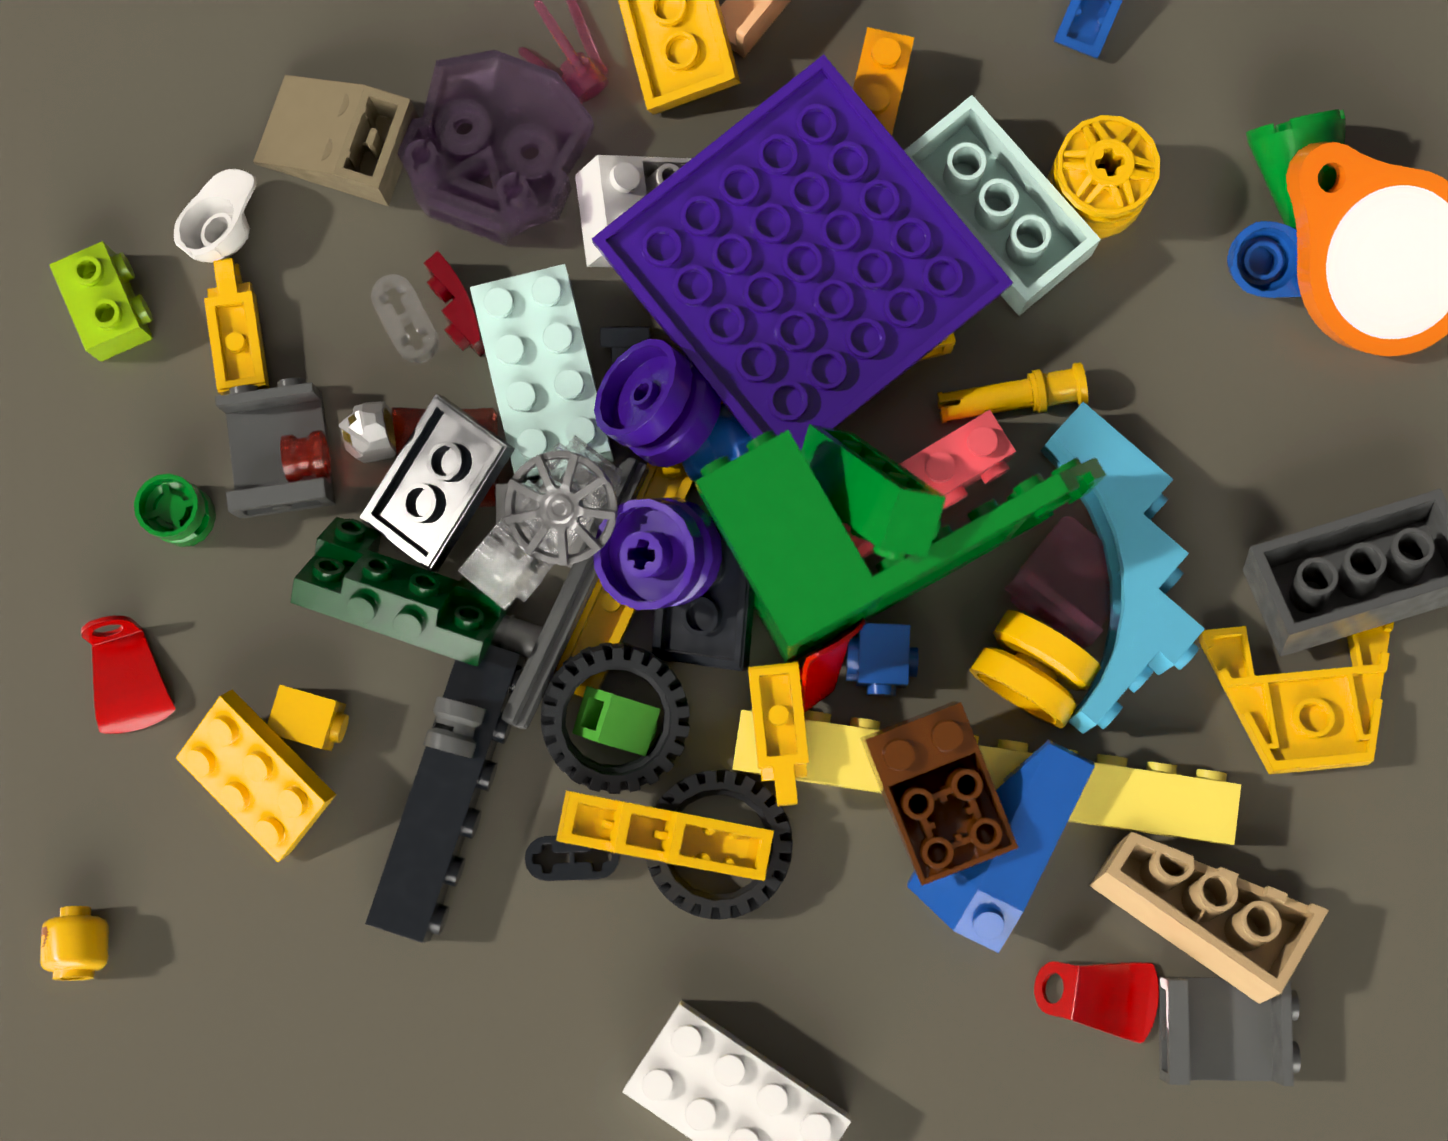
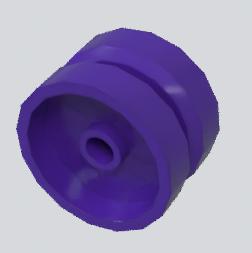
[594,339,721,468]
[593,497,722,610]

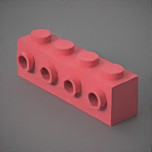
[842,410,1016,559]

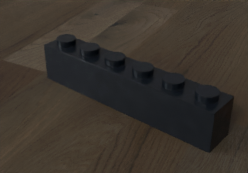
[365,645,525,943]

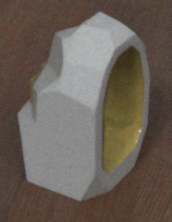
[339,401,398,463]

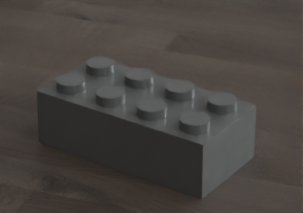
[1243,488,1448,657]

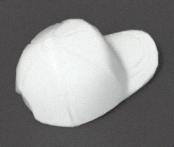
[174,169,257,263]

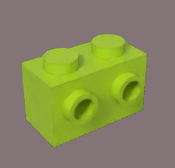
[49,241,153,362]

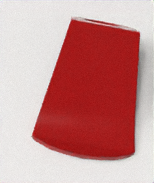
[81,615,176,734]
[799,618,866,713]
[1034,961,1159,1044]

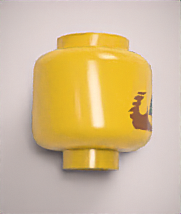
[40,906,109,981]

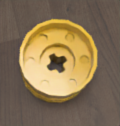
[1047,115,1160,239]

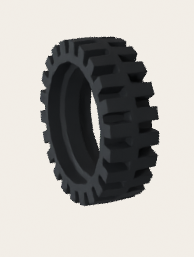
[541,642,690,794]
[646,770,793,920]

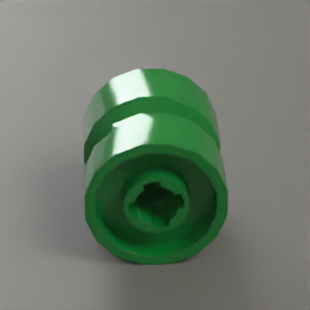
[134,473,216,547]

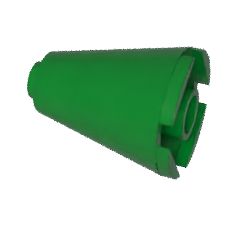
[1246,109,1346,229]

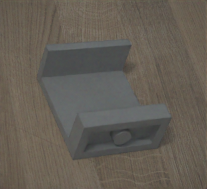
[215,378,336,519]
[1158,977,1301,1086]

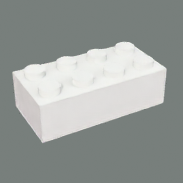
[622,1000,851,1141]

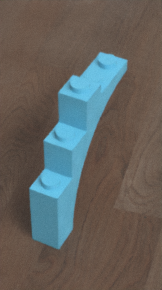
[1040,402,1205,734]

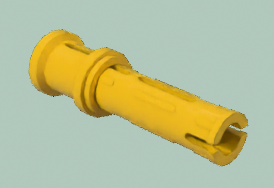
[937,362,1089,423]

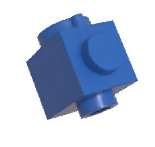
[846,623,919,697]

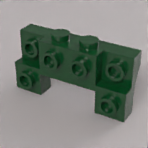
[290,516,519,667]

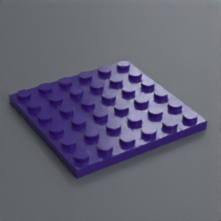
[591,54,1013,451]

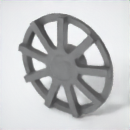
[504,450,618,566]

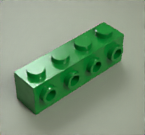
[801,424,946,561]

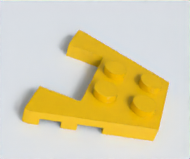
[1198,622,1394,775]

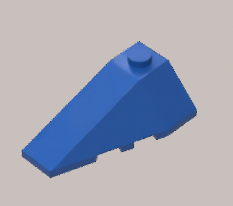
[907,740,1095,953]

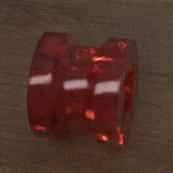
[280,430,331,483]

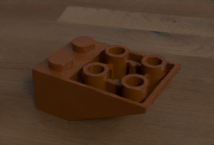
[860,701,1018,886]

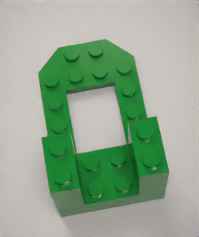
[696,430,1106,663]

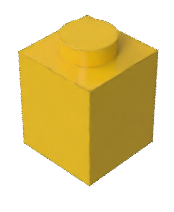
[267,685,349,751]

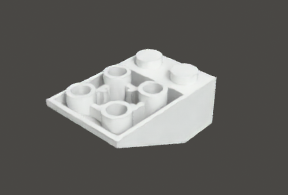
[575,155,692,267]

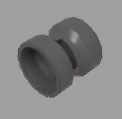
[423,696,486,758]

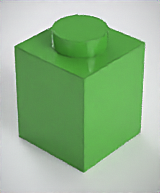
[572,686,660,757]

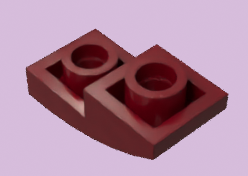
[424,250,485,357]

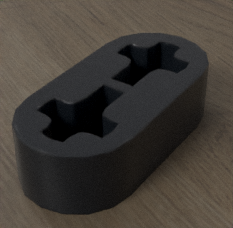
[525,835,621,881]

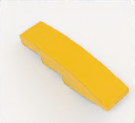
[556,791,774,881]

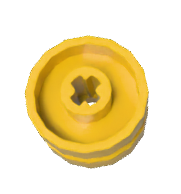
[969,609,1101,728]

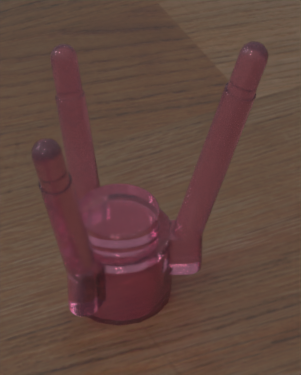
[518,0,609,103]

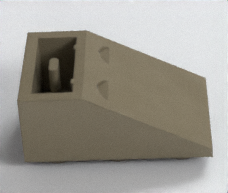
[253,75,420,206]

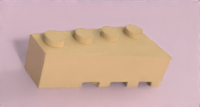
[1089,832,1329,1004]

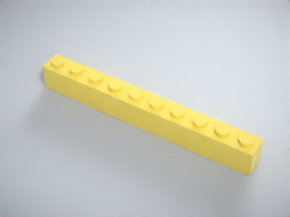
[732,710,1241,845]

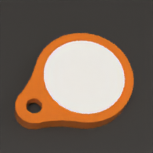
[1286,142,1448,356]

